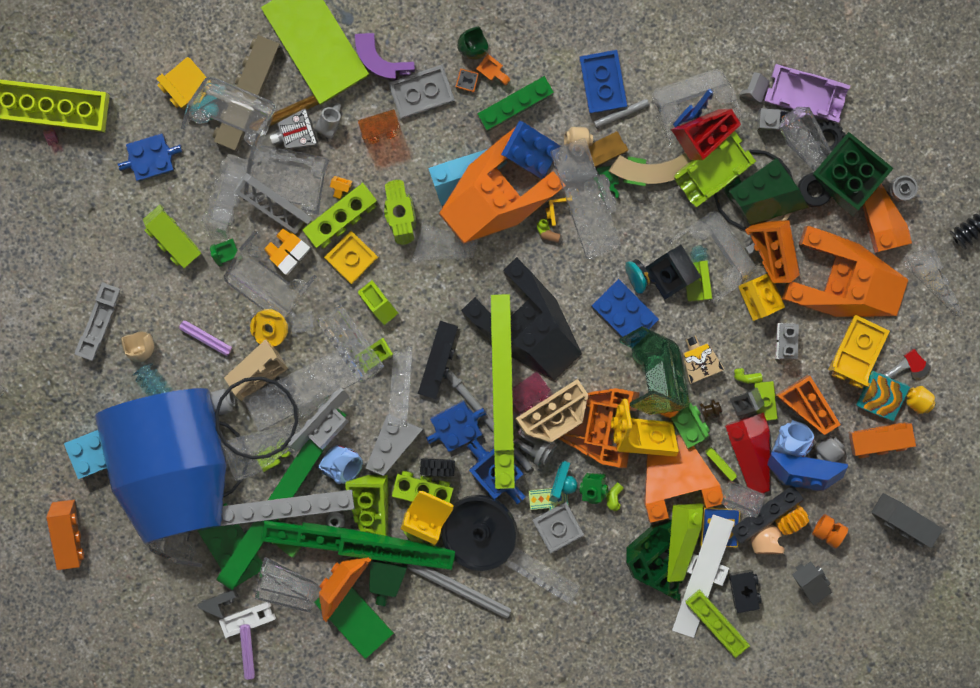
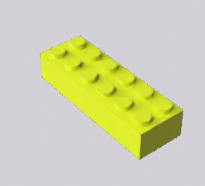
[0,80,110,133]

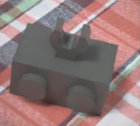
[792,561,832,606]

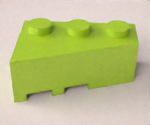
[143,204,201,268]

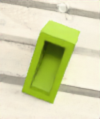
[358,280,399,325]

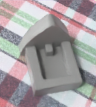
[739,72,769,103]

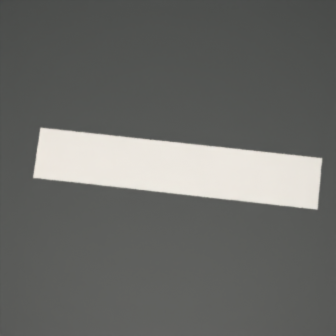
[672,515,735,638]

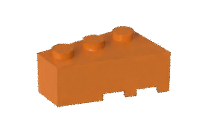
[745,220,800,283]
[775,375,841,435]
[46,499,84,570]

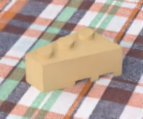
[224,339,289,401]

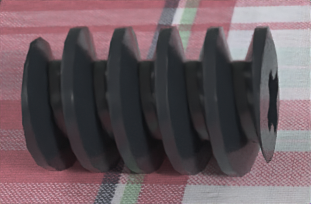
[949,211,980,250]

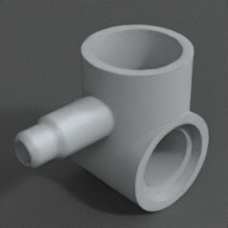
[314,103,341,140]

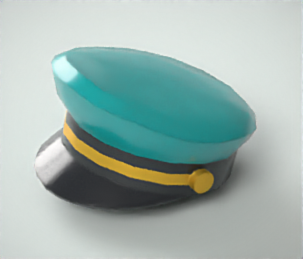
[625,259,657,294]

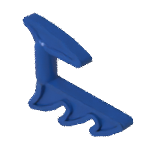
[673,89,713,127]

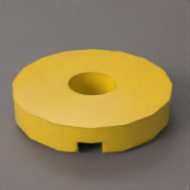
[250,309,288,347]

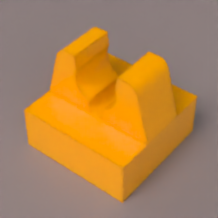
[330,176,353,199]

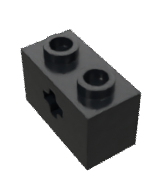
[728,570,762,613]

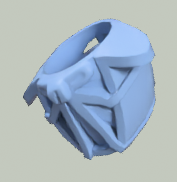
[772,420,814,457]
[318,445,363,484]

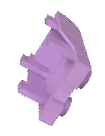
[764,64,850,123]

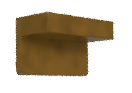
[585,131,628,168]

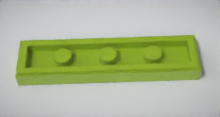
[685,589,750,658]

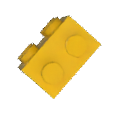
[156,57,212,110]
[401,491,454,545]

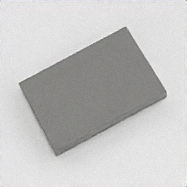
[388,64,455,119]

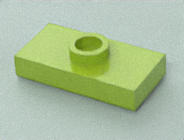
[754,381,777,420]

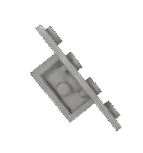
[288,388,349,452]

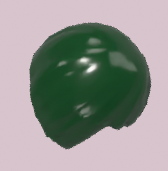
[457,26,488,60]

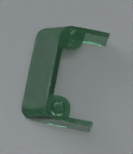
[619,326,690,415]

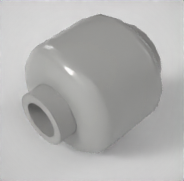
[210,388,236,415]
[816,436,845,462]

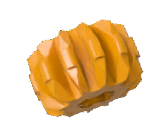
[775,506,809,535]

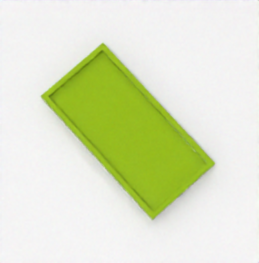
[261,0,370,105]

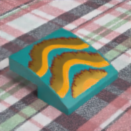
[856,371,910,421]

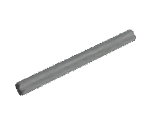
[407,564,511,618]

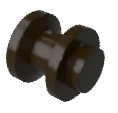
[699,399,722,422]

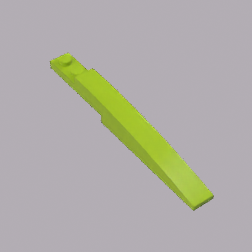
[491,294,515,489]

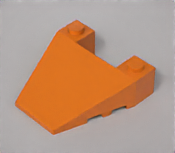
[558,388,640,468]
[644,434,725,523]

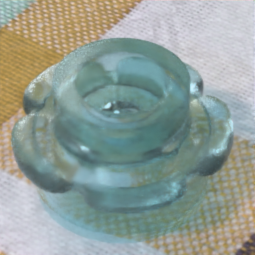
[689,245,708,261]

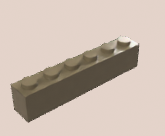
[213,35,281,152]

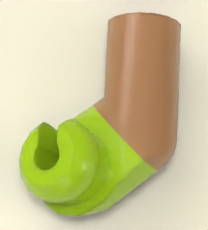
[537,219,561,243]

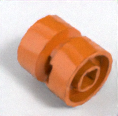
[812,514,848,549]

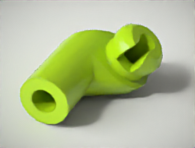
[734,368,763,384]
[606,482,624,511]

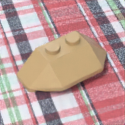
[515,379,588,443]

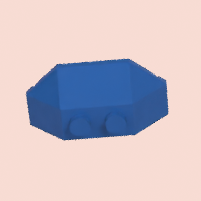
[768,452,848,491]

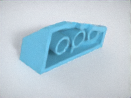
[428,149,507,206]

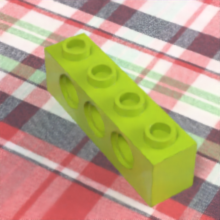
[302,183,378,249]

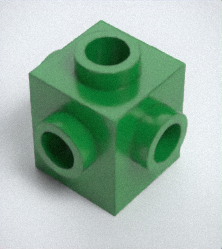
[579,473,608,504]

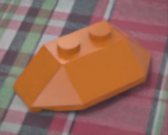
[319,557,372,622]

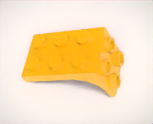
[828,315,890,389]
[611,399,679,456]

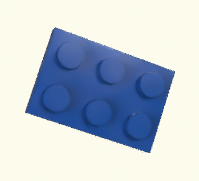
[579,50,627,114]
[501,120,561,179]
[592,279,659,346]

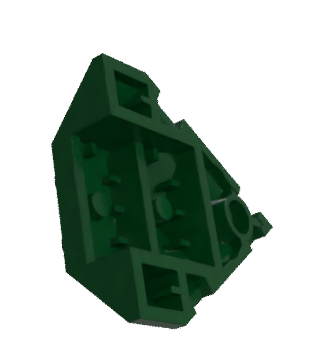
[626,519,682,601]

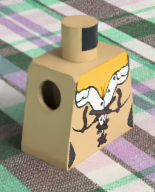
[682,335,724,384]

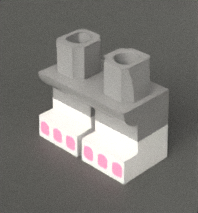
[775,323,799,360]

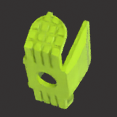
[384,180,416,245]

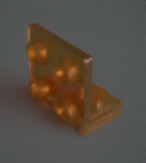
[358,109,401,145]

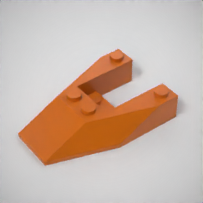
[439,128,565,244]
[782,226,908,317]

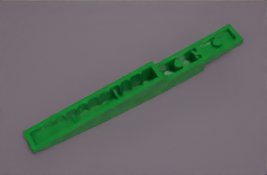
[261,520,455,570]

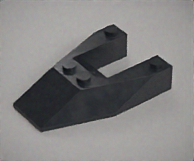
[461,257,582,380]

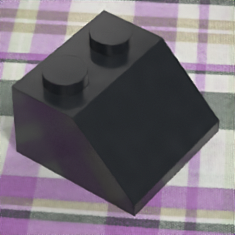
[645,245,701,300]

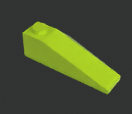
[345,475,388,536]
[667,503,703,582]

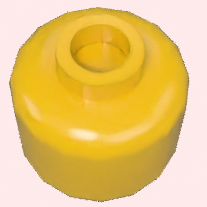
[906,386,935,414]

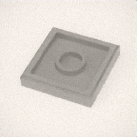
[532,502,584,554]

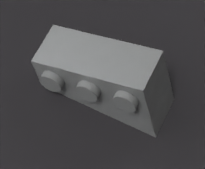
[366,414,423,476]

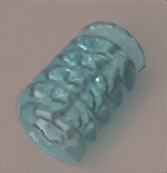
[132,363,172,396]

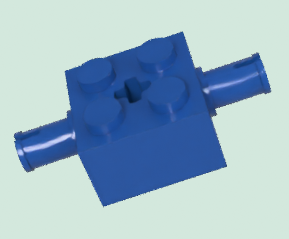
[467,439,526,504]

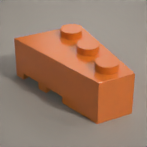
[848,422,916,458]

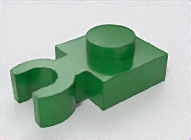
[597,166,619,200]

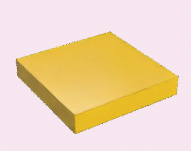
[324,231,378,284]

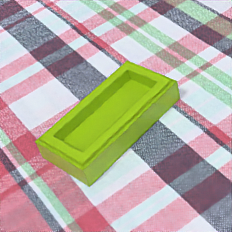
[705,447,737,481]

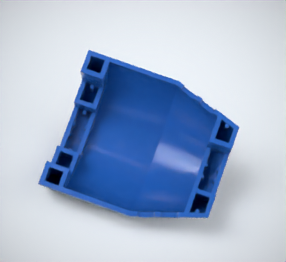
[95,388,227,544]

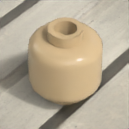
[564,127,593,152]

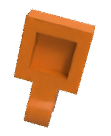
[476,54,510,86]

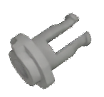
[514,429,558,466]

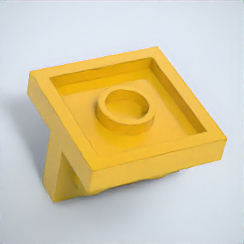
[738,273,785,321]

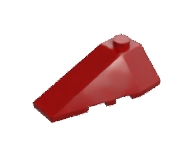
[725,412,770,497]

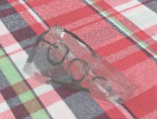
[221,422,301,481]

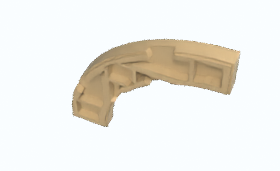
[609,152,692,184]

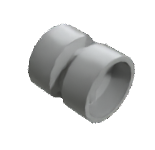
[888,175,918,202]

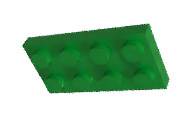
[197,503,266,588]

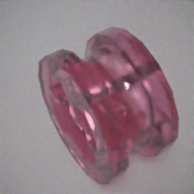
[43,127,59,146]

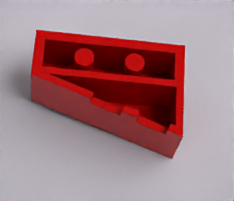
[671,109,741,160]

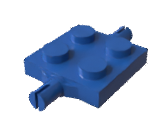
[118,133,183,182]
[426,400,487,452]

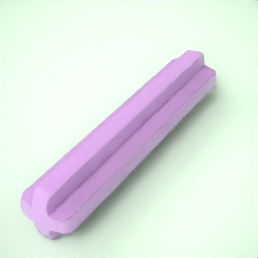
[179,320,232,356]
[240,624,255,680]

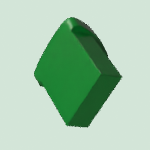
[210,238,240,267]

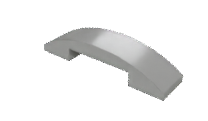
[74,282,121,361]

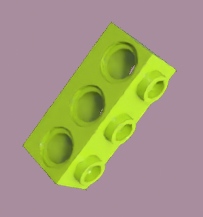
[392,471,454,503]

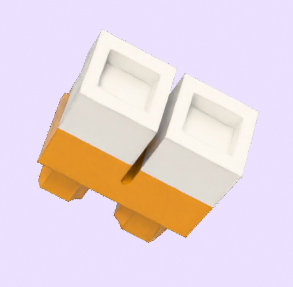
[264,229,311,275]

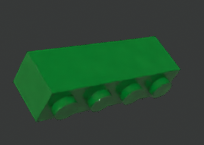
[477,76,554,132]

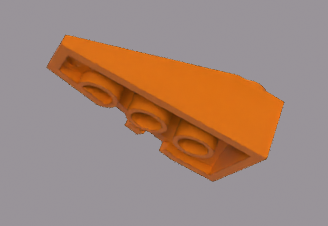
[863,184,912,253]

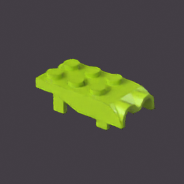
[674,131,756,207]

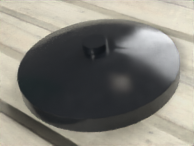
[441,495,518,571]

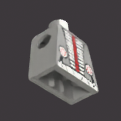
[270,109,318,150]

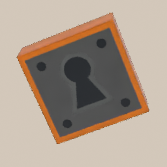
[455,68,479,93]

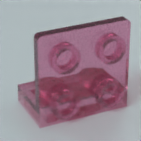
[512,371,551,413]

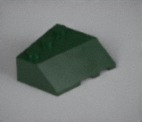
[728,158,809,225]

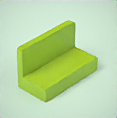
[686,261,712,302]

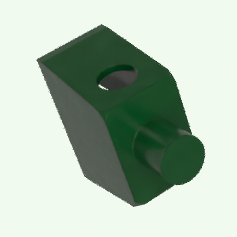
[369,559,407,606]

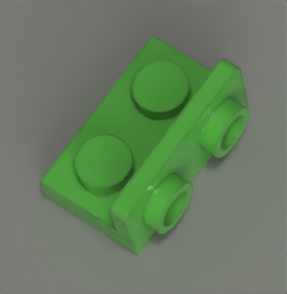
[670,402,710,449]

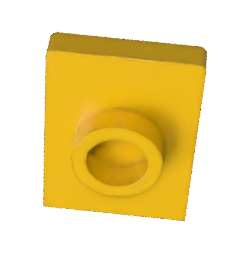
[546,197,572,227]

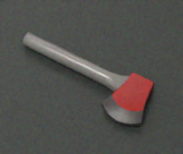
[857,349,931,396]

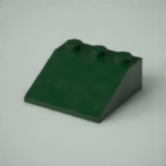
[812,132,894,216]

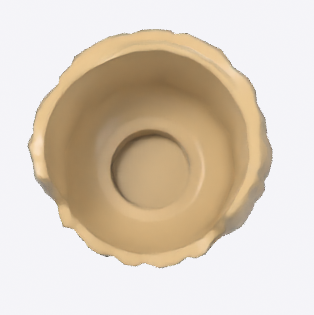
[121,332,154,363]

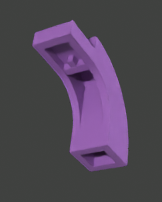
[355,33,415,80]

